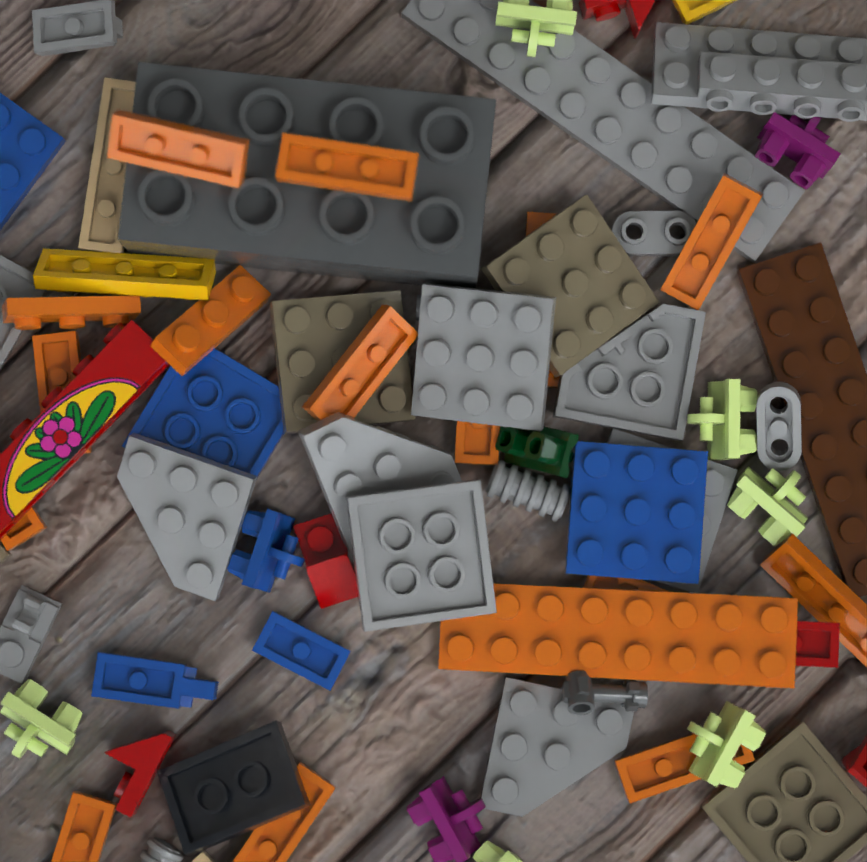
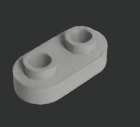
[611,211,697,256]
[756,382,802,471]

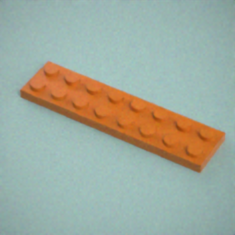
[438,583,798,689]

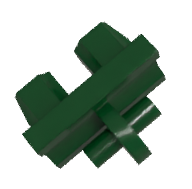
[495,426,579,478]

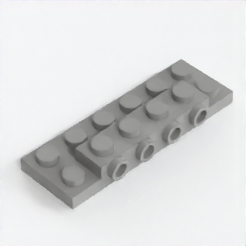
[651,22,867,122]

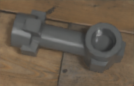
[562,671,648,715]

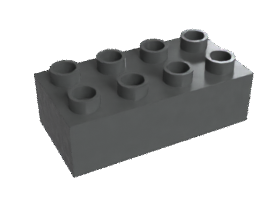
[118,62,496,288]

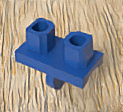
[227,509,305,593]

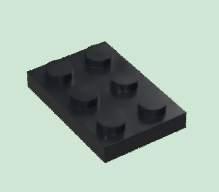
[157,721,310,856]

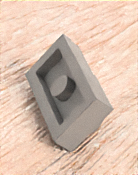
[32,0,123,56]
[0,585,63,684]

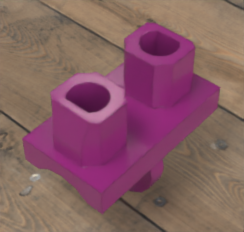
[755,112,841,189]
[407,776,486,862]

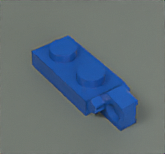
[91,652,219,709]

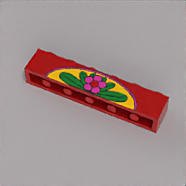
[0,320,169,540]

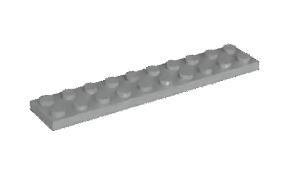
[401,0,805,263]

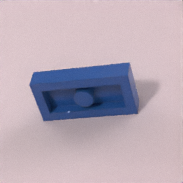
[252,611,351,691]

